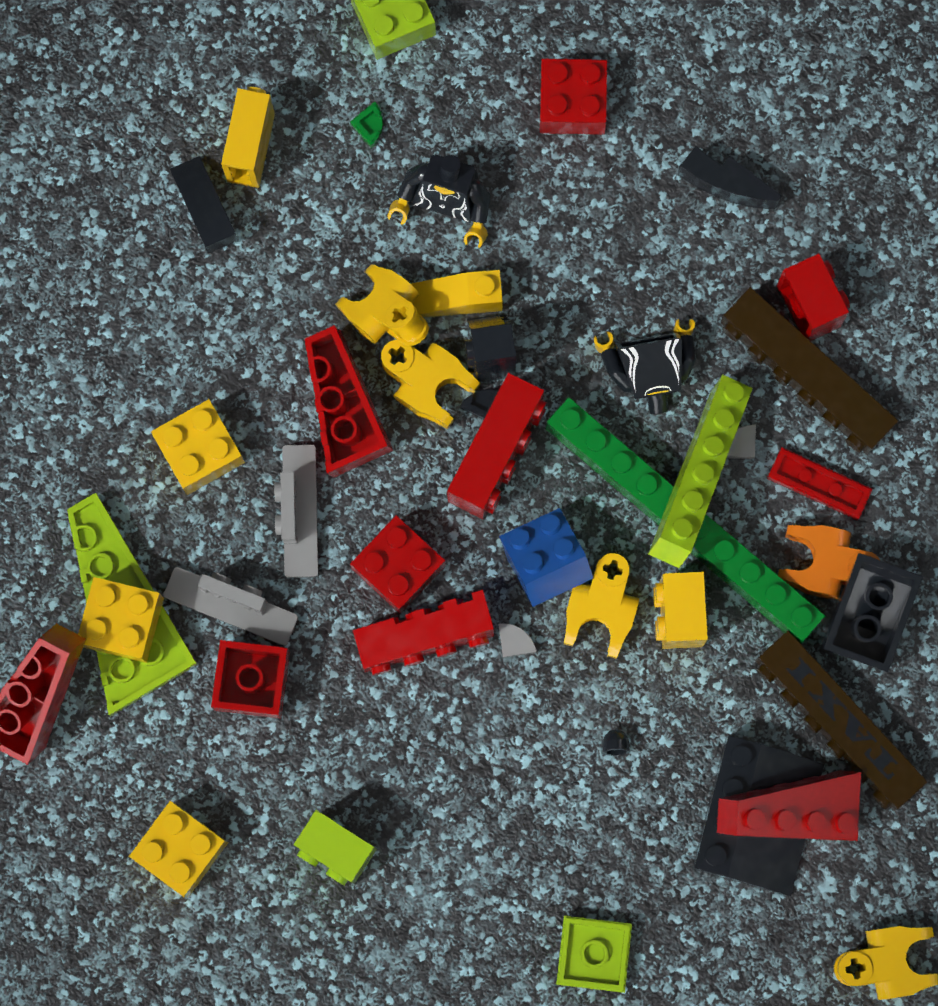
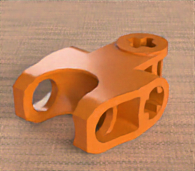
[777,525,880,599]

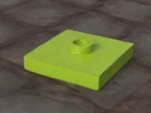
[556,916,632,993]

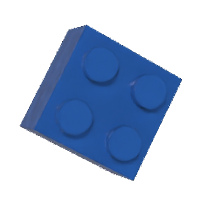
[499,508,593,607]

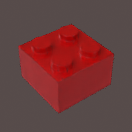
[540,59,607,135]
[776,253,850,341]
[350,515,446,614]
[211,640,290,719]

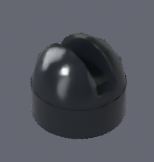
[602,729,630,756]

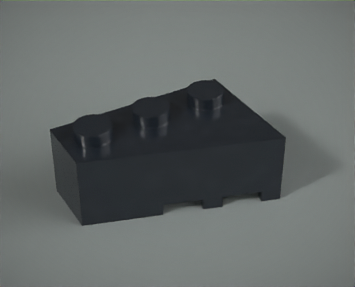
[465,314,516,382]

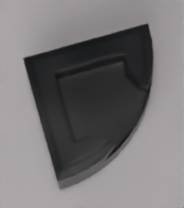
[460,388,499,420]

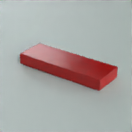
[767,447,873,521]

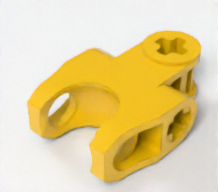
[335,264,429,346]
[381,340,480,429]
[564,553,640,659]
[834,926,938,1000]

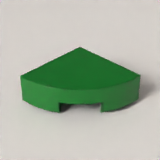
[350,102,383,149]

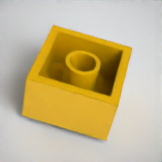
[151,399,245,495]
[653,572,708,649]
[78,577,164,663]
[129,801,229,898]

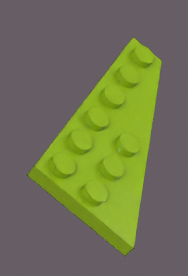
[67,493,198,717]

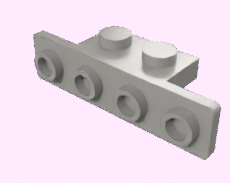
[274,445,318,578]
[163,567,298,646]

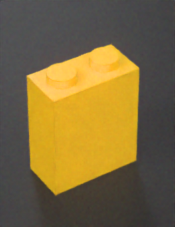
[221,87,275,188]

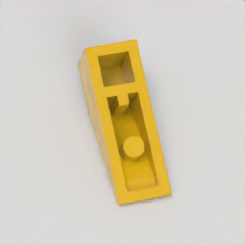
[411,270,503,317]

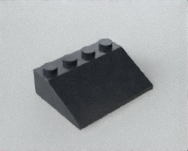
[692,735,824,896]

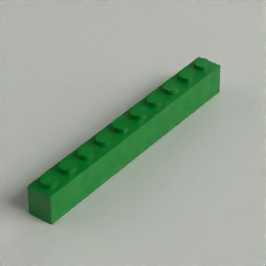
[546,397,825,644]

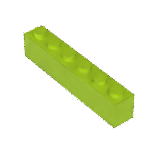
[648,374,753,568]

